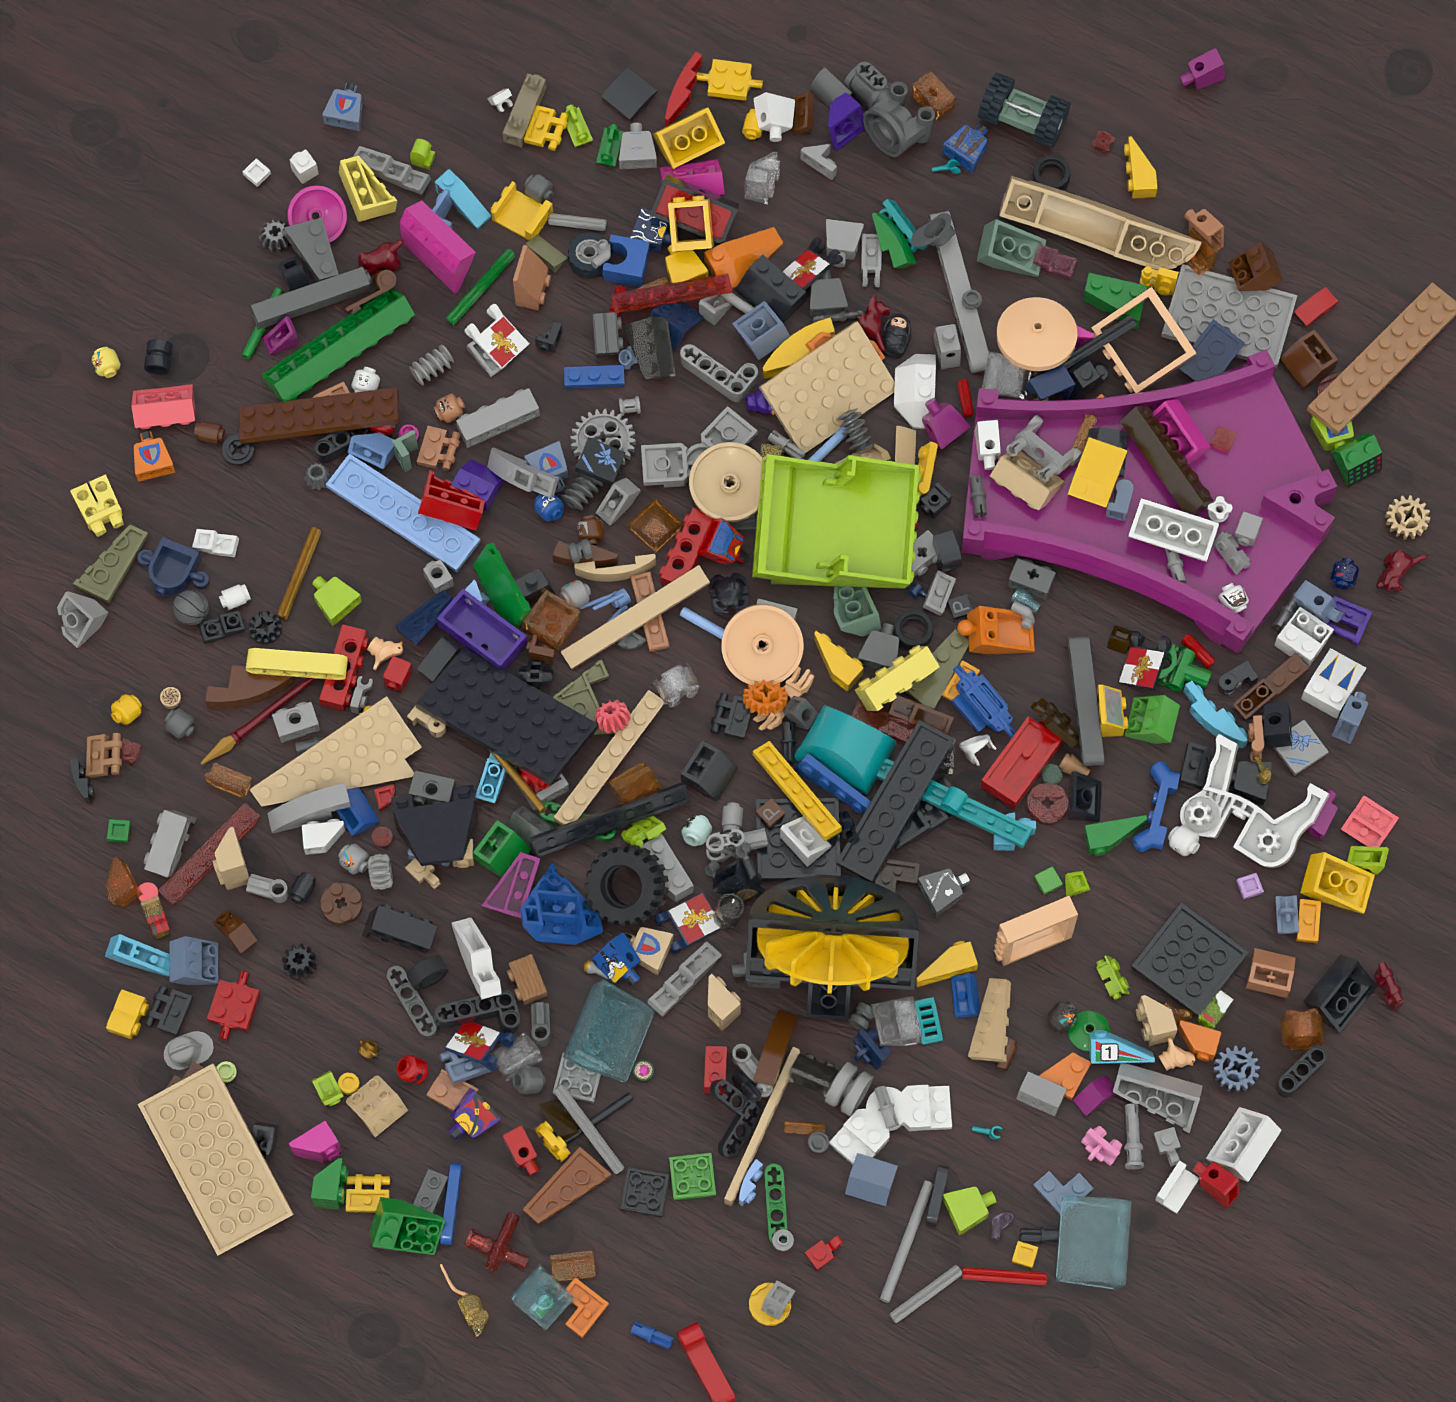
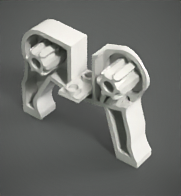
[1180,734,1330,868]

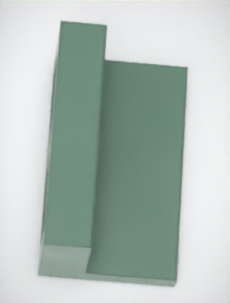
[392,430,418,472]

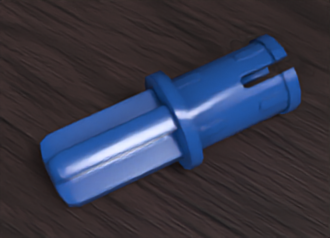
[631,1321,674,1349]

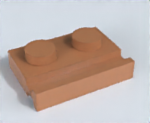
[427,1069,479,1111]

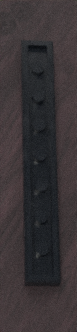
[528,782,691,858]

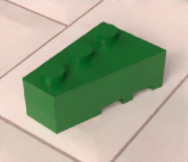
[1083,273,1147,331]

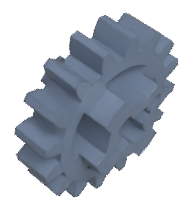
[1213,1046,1260,1093]

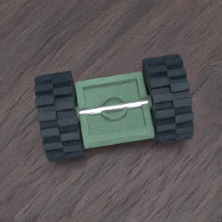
[977,72,1071,148]

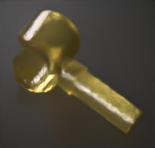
[1254,755,1271,784]

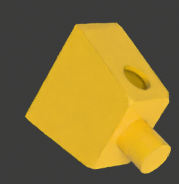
[665,244,708,294]

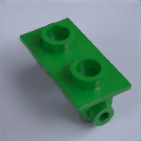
[596,124,624,167]

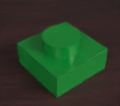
[107,819,131,843]

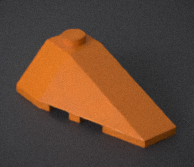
[704,227,783,291]

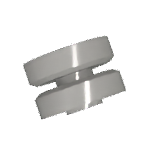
[825,1062,874,1117]

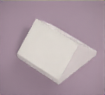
[780,816,832,867]

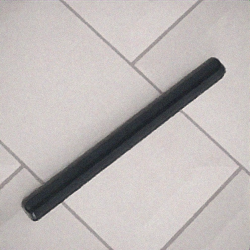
[1030,316,1137,379]

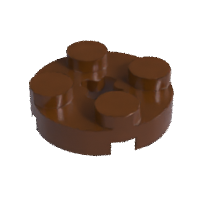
[320,883,363,925]

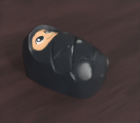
[881,314,911,359]

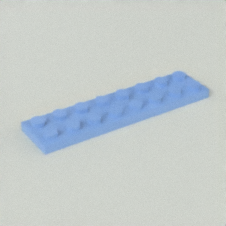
[326,454,481,573]

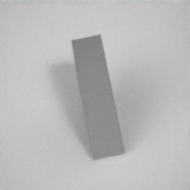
[267,783,351,834]

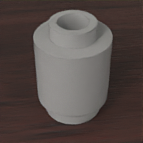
[721,803,743,834]

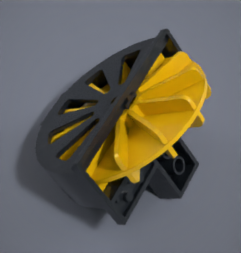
[745,874,919,1020]

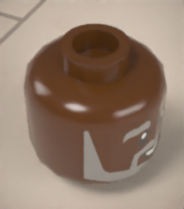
[577,515,604,546]

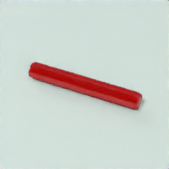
[962,1267,1047,1285]

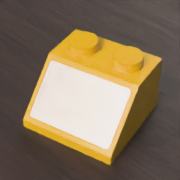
[1096,685,1128,737]

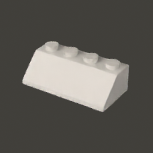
[1128,498,1219,562]

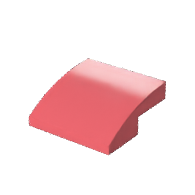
[1341,796,1399,847]

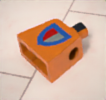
[134,431,176,482]

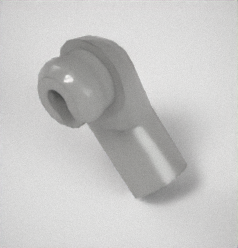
[1011,601,1035,629]

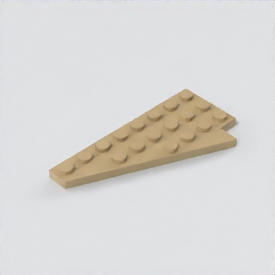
[250,696,422,807]

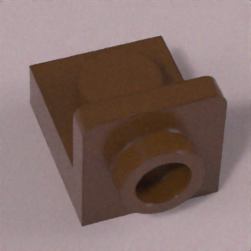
[526,634,555,664]

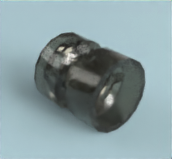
[713,893,744,929]

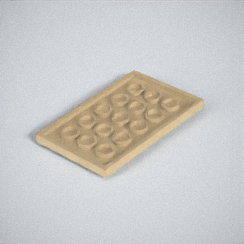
[759,321,895,453]

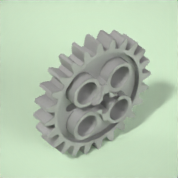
[571,409,636,465]

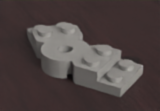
[641,406,758,488]

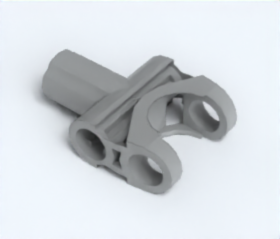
[706,828,768,862]

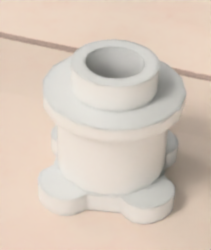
[1208,496,1232,523]

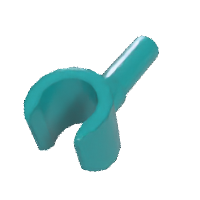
[932,159,961,174]
[972,1126,1003,1140]

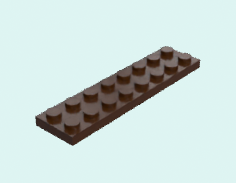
[239,387,399,444]

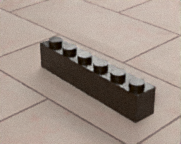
[1120,405,1214,516]

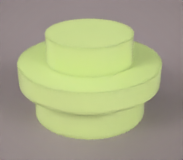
[216,1061,237,1083]

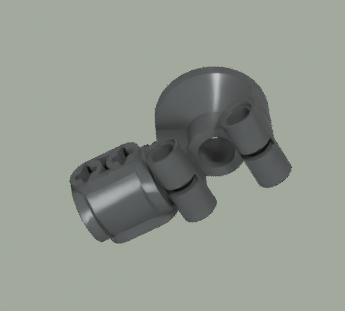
[844,61,935,157]

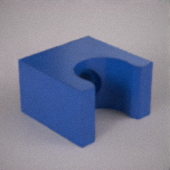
[603,234,650,287]

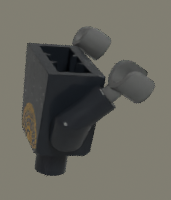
[705,842,765,902]

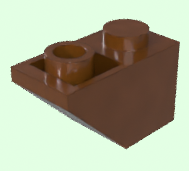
[213,910,257,953]

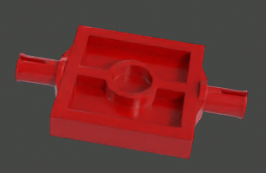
[207,971,261,1041]

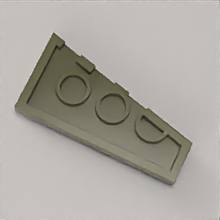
[72,525,149,603]
[904,629,969,709]

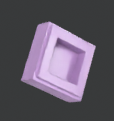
[1236,873,1264,900]

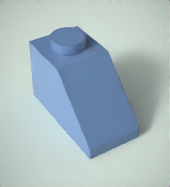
[348,433,395,469]

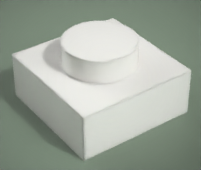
[243,159,271,187]

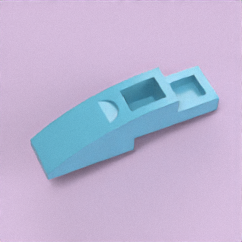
[1183,681,1248,748]
[475,753,507,804]

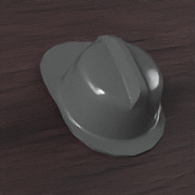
[911,213,956,247]

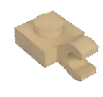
[405,858,441,889]

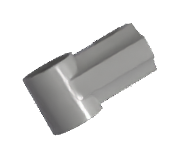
[246,874,289,903]
[731,1044,759,1085]

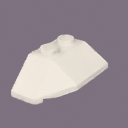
[894,354,936,429]

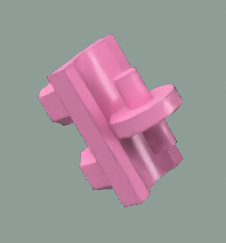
[1081,1126,1122,1166]

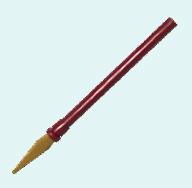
[201,678,318,765]

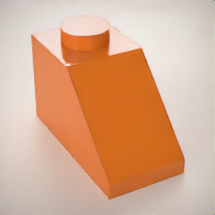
[1178,1020,1221,1061]

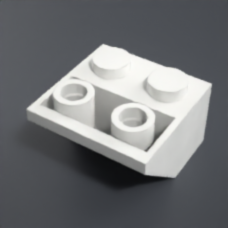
[1274,607,1334,667]

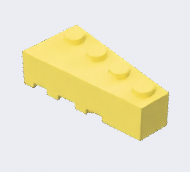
[855,645,940,711]

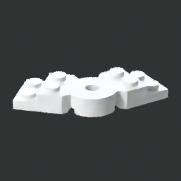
[829,1085,952,1165]

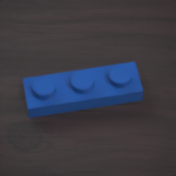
[564,365,625,389]

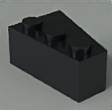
[362,904,437,953]

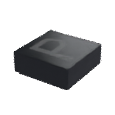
[947,594,972,620]

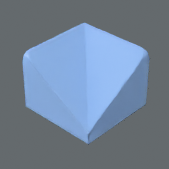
[465,580,490,605]

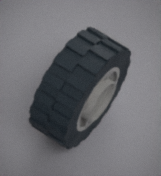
[568,233,611,278]

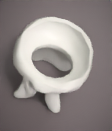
[959,734,996,766]

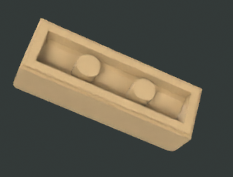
[895,426,916,465]

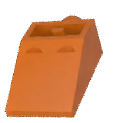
[957,606,1035,654]

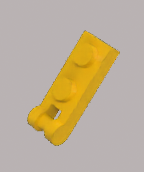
[917,442,938,497]

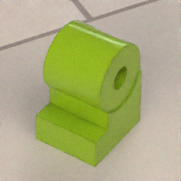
[410,139,435,170]

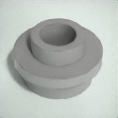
[772,1229,794,1251]

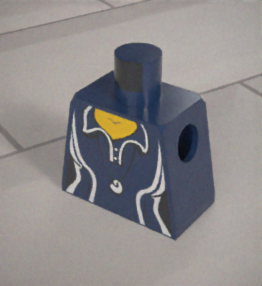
[630,208,679,253]

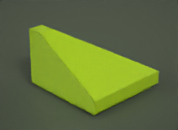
[1065,871,1090,897]

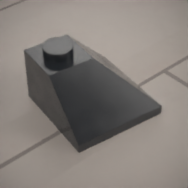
[1066,356,1105,400]

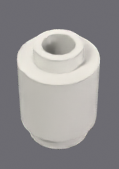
[219,584,251,610]

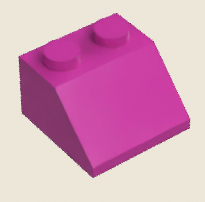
[289,1121,342,1163]

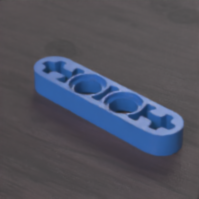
[441,1163,462,1245]

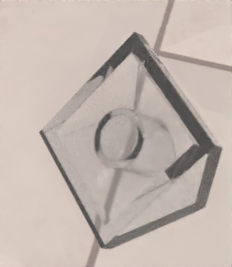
[489,1033,542,1081]

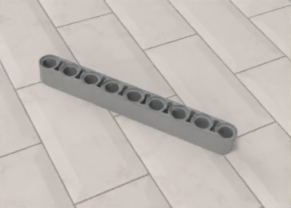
[929,211,992,373]

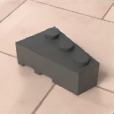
[282,218,339,283]

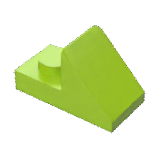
[1347,846,1389,875]

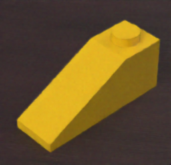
[916,941,978,987]

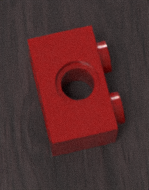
[704,1046,727,1094]

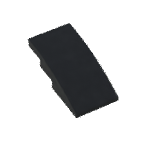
[894,775,956,850]

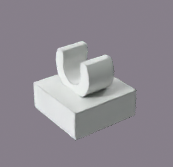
[487,89,513,112]

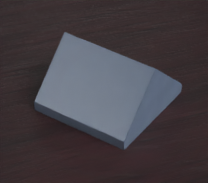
[845,1153,898,1207]

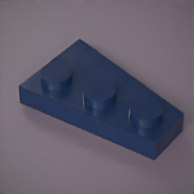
[395,590,453,645]

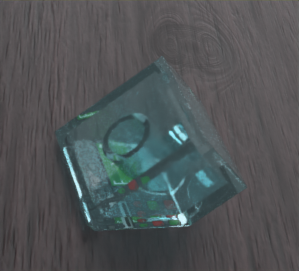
[510,1265,575,1330]

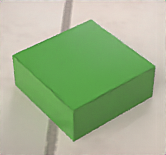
[1034,866,1063,895]

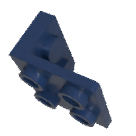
[645,295,704,350]

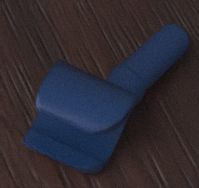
[908,584,927,598]

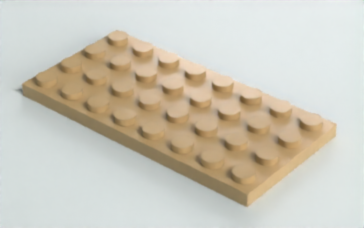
[138,1063,294,1255]

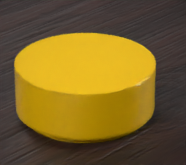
[338,1073,360,1095]

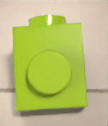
[312,1071,343,1106]

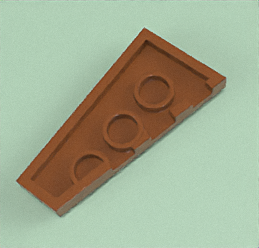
[523,1147,612,1225]

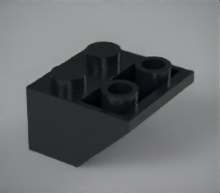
[681,740,738,801]

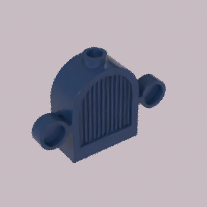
[137,537,210,597]

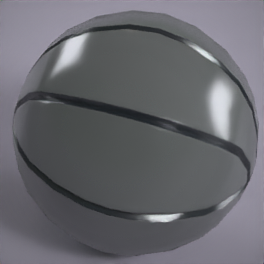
[173,590,209,625]

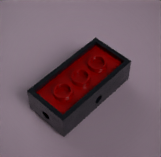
[650,174,739,244]

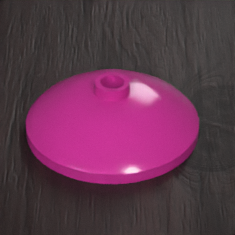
[287,186,347,243]

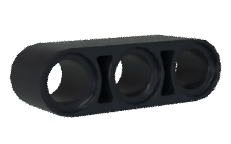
[314,428,369,463]
[1276,1046,1327,1098]

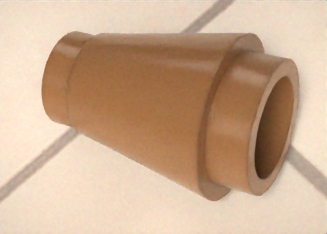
[1058,753,1090,776]

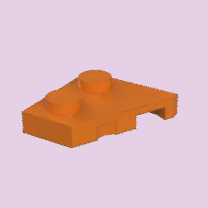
[1039,1053,1091,1100]

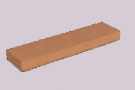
[630,572,669,652]

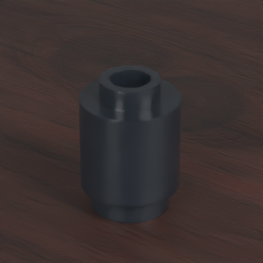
[288,872,316,905]

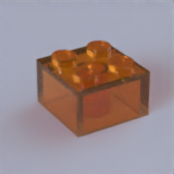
[523,590,581,651]

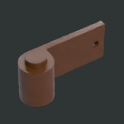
[342,270,396,314]

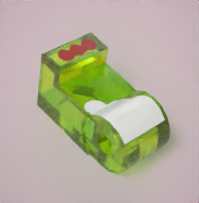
[1197,989,1234,1030]

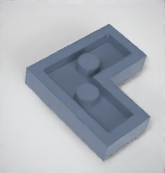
[1033,1171,1094,1218]

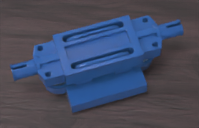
[951,664,1016,739]

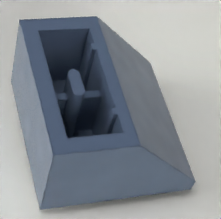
[170,936,218,985]

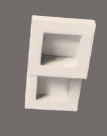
[192,529,239,557]

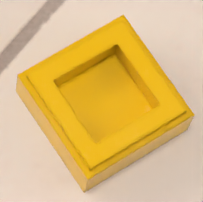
[1012,1241,1038,1269]

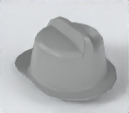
[164,1031,214,1070]

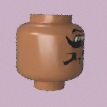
[434,393,465,423]

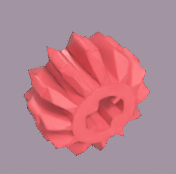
[595,700,631,734]

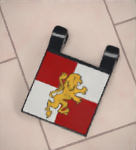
[783,237,843,291]
[1118,631,1173,690]

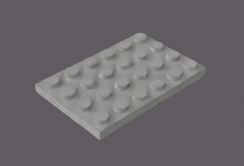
[1161,264,1298,368]

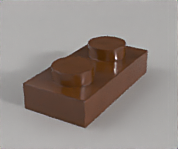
[793,91,814,135]

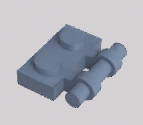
[439,1051,492,1085]

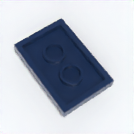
[1178,319,1245,381]

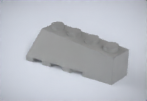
[1113,1063,1203,1133]

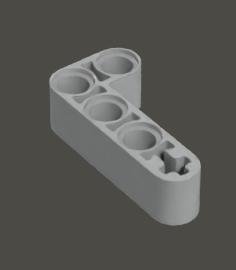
[680,344,758,402]

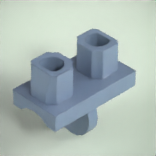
[1275,895,1299,934]

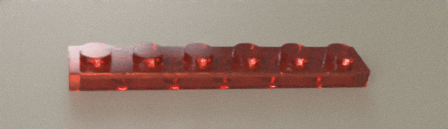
[611,274,732,313]
[158,803,261,906]

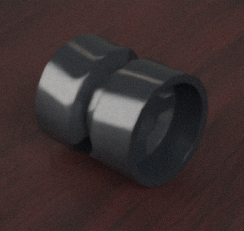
[144,339,173,375]

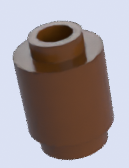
[194,421,225,444]

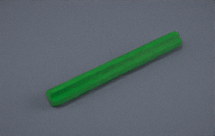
[446,249,515,325]

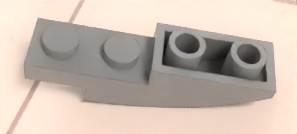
[487,448,559,498]

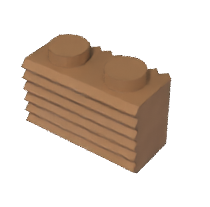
[507,954,548,1005]

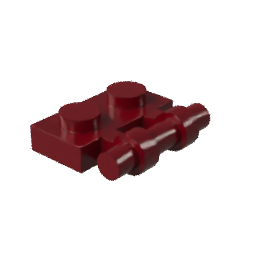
[1375,962,1404,1010]

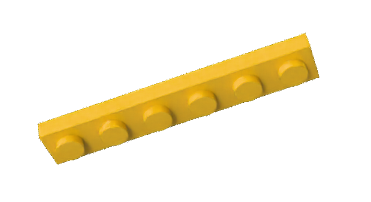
[753,741,842,841]

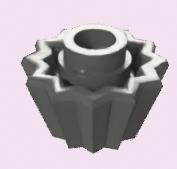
[304,463,332,490]

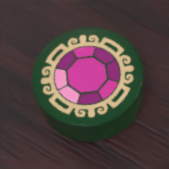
[633,1060,654,1082]

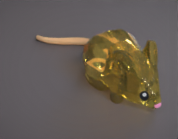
[440,1264,489,1337]

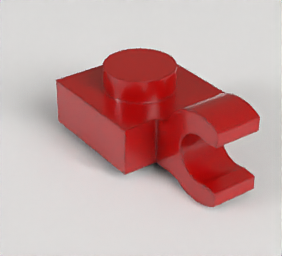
[805,1236,843,1271]

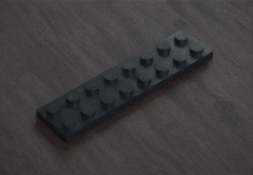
[836,720,956,883]

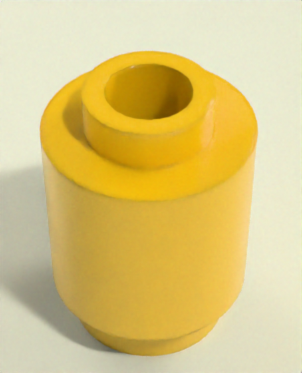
[742,109,762,140]

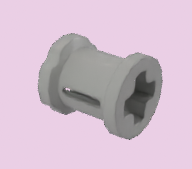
[619,396,641,416]

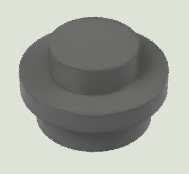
[962,290,982,309]
[808,1131,829,1153]

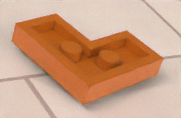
[563,1278,609,1339]

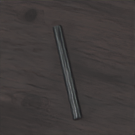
[564,1092,633,1145]

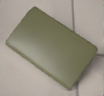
[525,235,568,273]

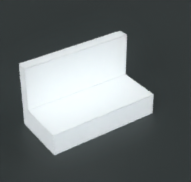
[1155,1161,1199,1214]

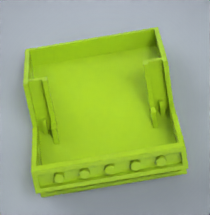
[752,454,921,588]

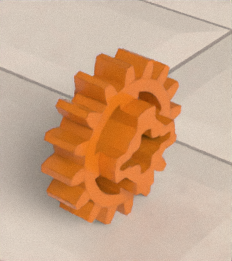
[743,680,788,716]

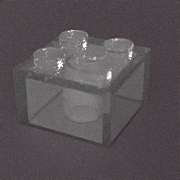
[982,352,1031,400]

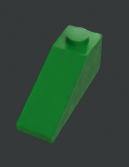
[1084,815,1147,856]

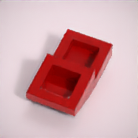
[1294,287,1339,327]

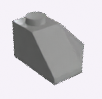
[57,591,109,648]

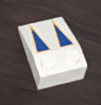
[1301,648,1366,719]

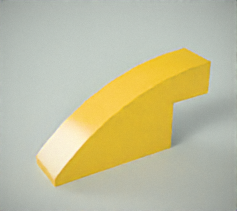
[763,317,835,379]

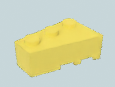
[339,156,397,222]

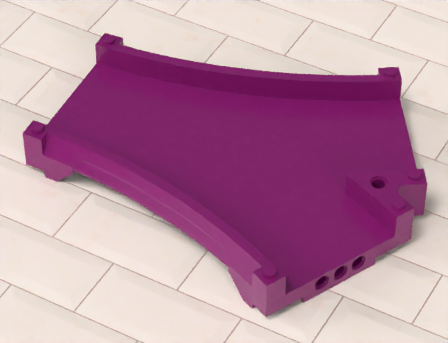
[961,349,1337,654]

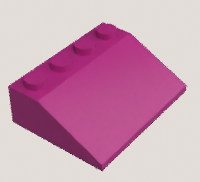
[400,201,476,294]

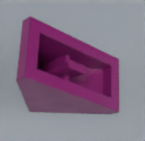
[263,316,299,355]
[1073,1075,1116,1117]

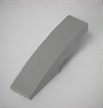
[353,146,431,195]
[647,942,722,1017]

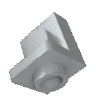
[761,1281,795,1320]

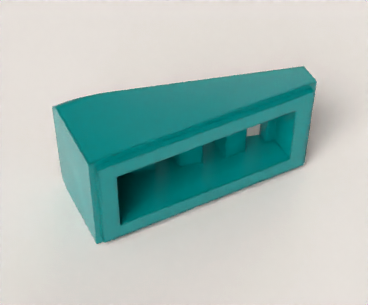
[913,997,943,1045]

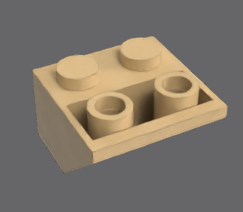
[708,974,741,1031]
[1135,995,1178,1047]

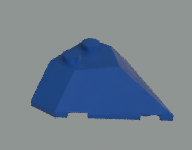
[520,863,603,945]

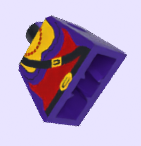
[448,1088,501,1140]

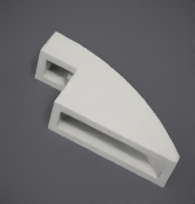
[452,918,502,999]

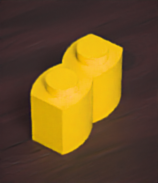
[106,990,149,1040]

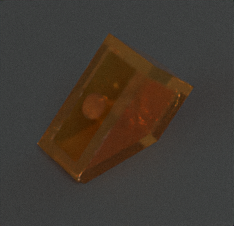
[105,856,143,908]

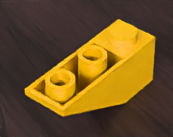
[1124,136,1157,198]
[814,631,864,692]

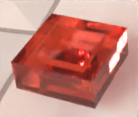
[1210,426,1237,453]
[120,738,142,765]

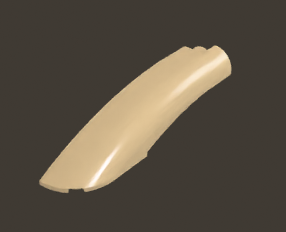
[999,176,1202,269]

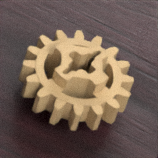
[1385,496,1430,539]

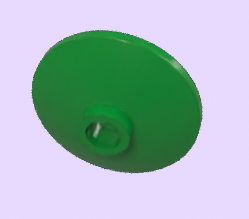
[1068,1011,1110,1052]

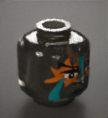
[1047,1002,1078,1033]

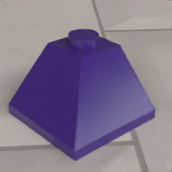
[828,92,865,151]

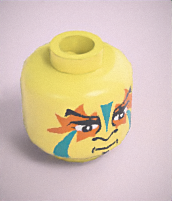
[91,347,121,378]

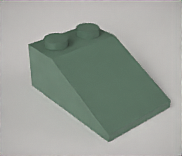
[977,219,1046,277]

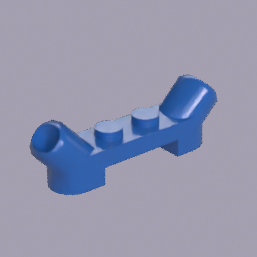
[1133,761,1180,853]

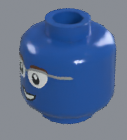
[534,494,564,522]

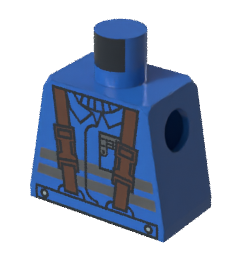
[942,124,988,173]

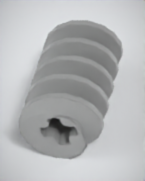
[409,344,454,386]

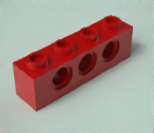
[659,508,713,586]
[319,624,370,712]

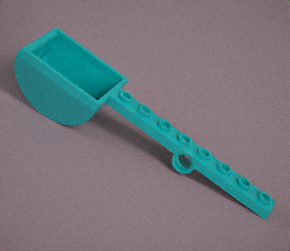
[795,705,1033,848]

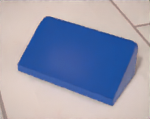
[951,973,980,1018]

